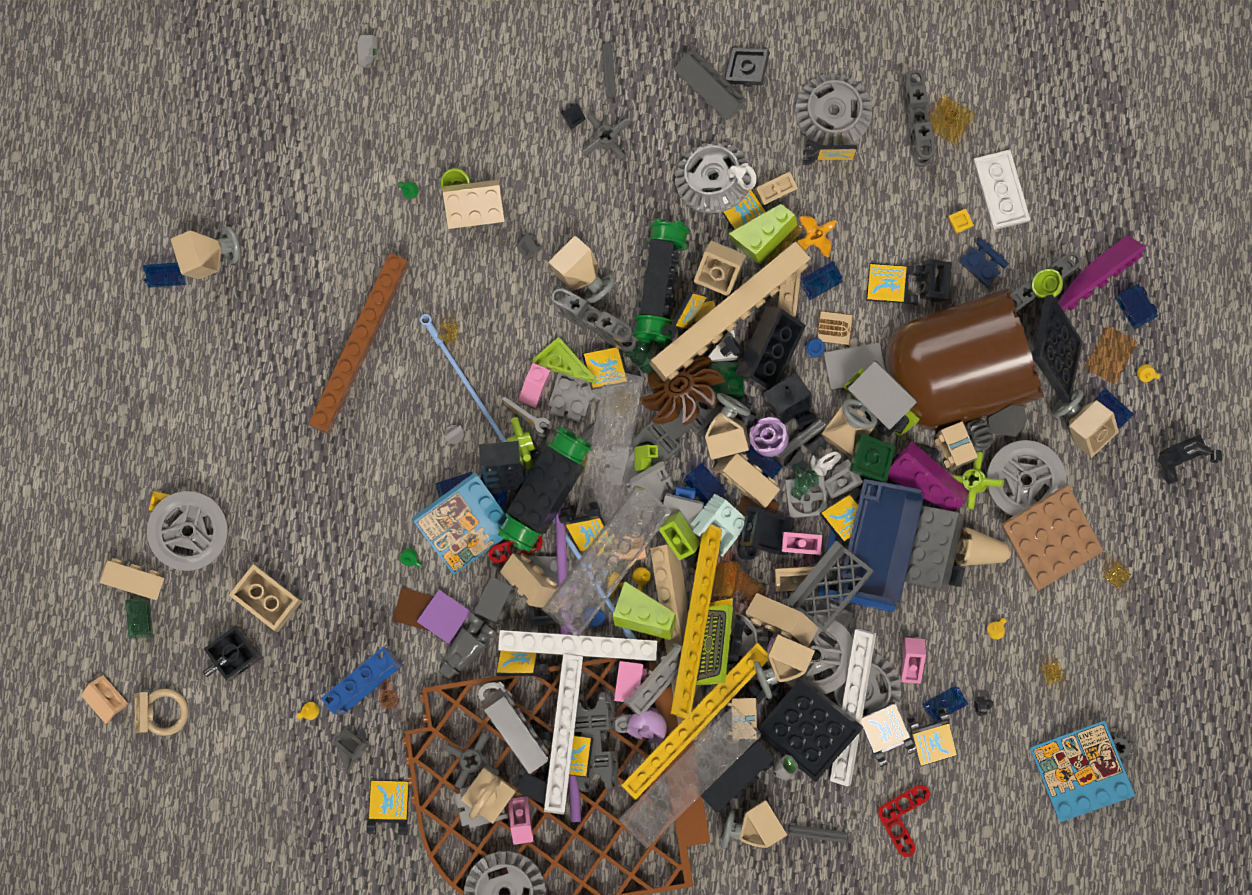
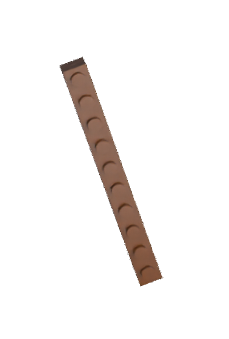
[309,253,409,435]

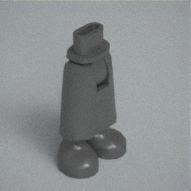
[439,612,499,680]

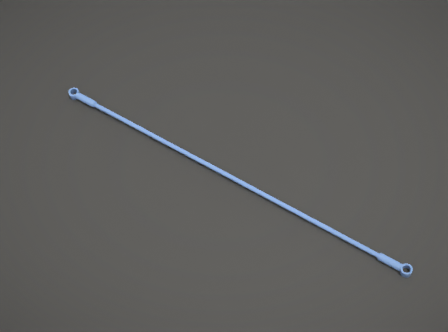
[420,314,644,661]

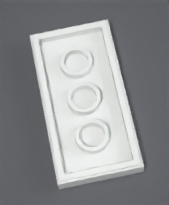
[973,150,1030,230]

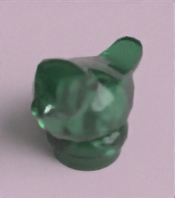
[624,341,654,374]
[791,464,819,501]

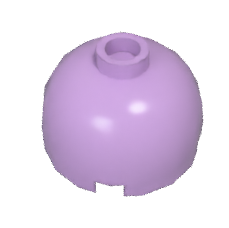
[749,417,789,457]
[627,707,667,743]

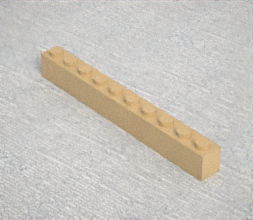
[650,242,811,381]
[650,545,709,740]

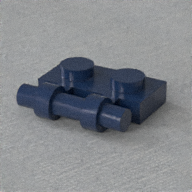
[959,239,1009,287]

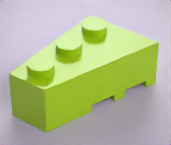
[729,204,798,265]
[613,582,677,640]

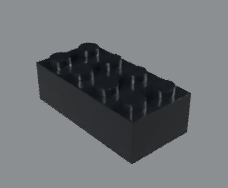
[735,306,806,392]
[479,441,526,494]
[700,741,775,813]

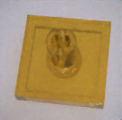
[929,95,976,146]

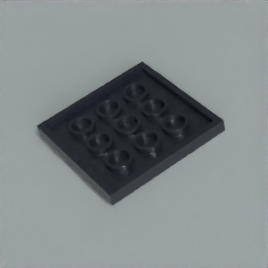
[1032,294,1083,403]
[757,676,863,782]

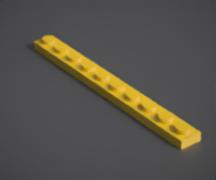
[671,524,722,719]
[620,643,768,800]

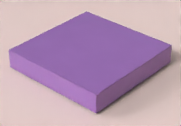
[417,590,471,644]

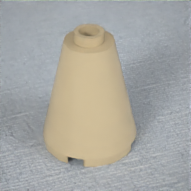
[955,527,1011,566]

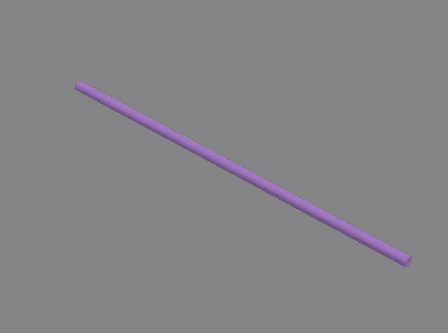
[555,503,581,822]

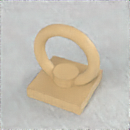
[134,689,189,736]
[461,767,516,824]

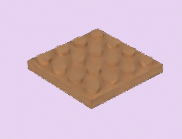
[1001,485,1104,591]

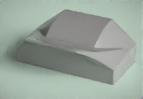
[824,459,863,499]

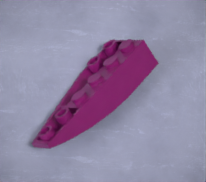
[1057,235,1146,311]

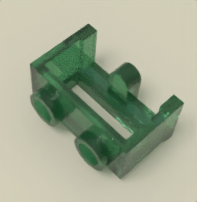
[125,598,154,640]

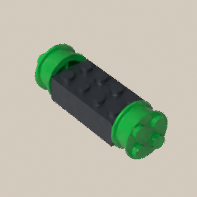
[632,219,690,346]
[497,427,593,552]

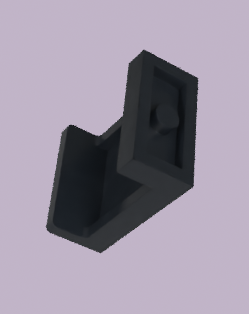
[740,507,795,556]

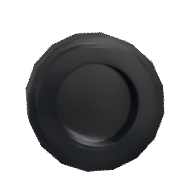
[737,542,757,560]
[974,696,994,716]

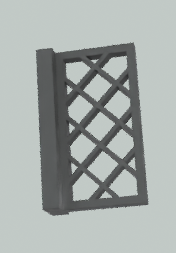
[787,541,874,632]

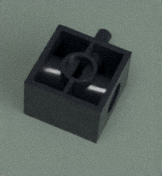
[764,372,813,424]
[203,625,263,681]

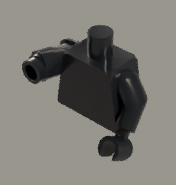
[1158,434,1222,485]

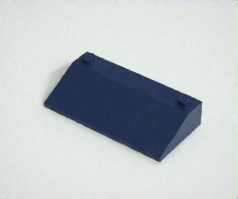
[838,479,924,607]

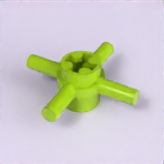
[507,417,535,469]
[952,452,1004,510]

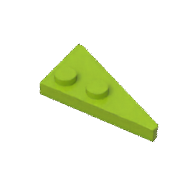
[531,337,598,384]

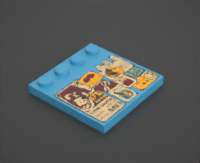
[411,473,507,575]
[1030,720,1135,822]

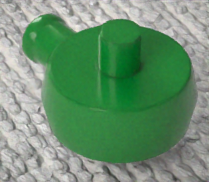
[398,181,419,199]
[400,548,422,568]

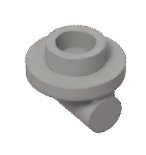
[444,425,464,444]
[615,714,632,733]

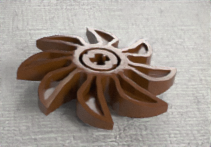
[639,357,725,426]

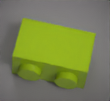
[658,512,700,561]

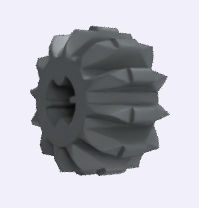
[964,419,992,452]
[1110,731,1135,764]

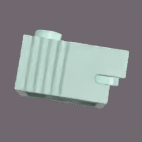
[691,494,745,557]

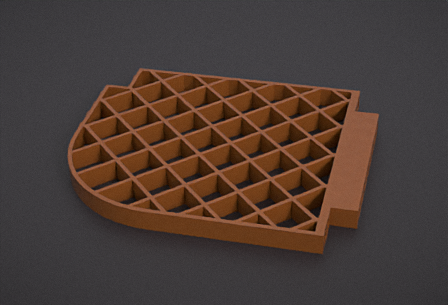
[402,658,710,895]

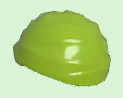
[440,168,471,191]
[1032,269,1063,299]

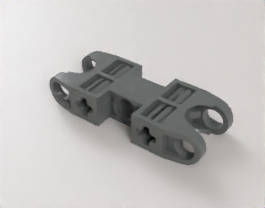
[902,70,935,167]
[1010,252,1081,314]
[551,288,636,352]
[631,401,722,467]
[574,692,618,792]

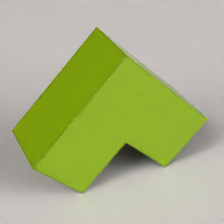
[635,445,658,471]

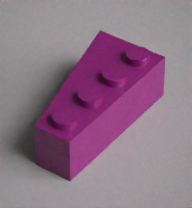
[888,441,969,512]

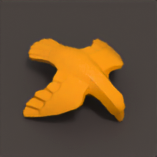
[798,216,837,257]

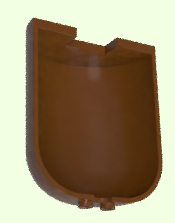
[885,288,1044,431]

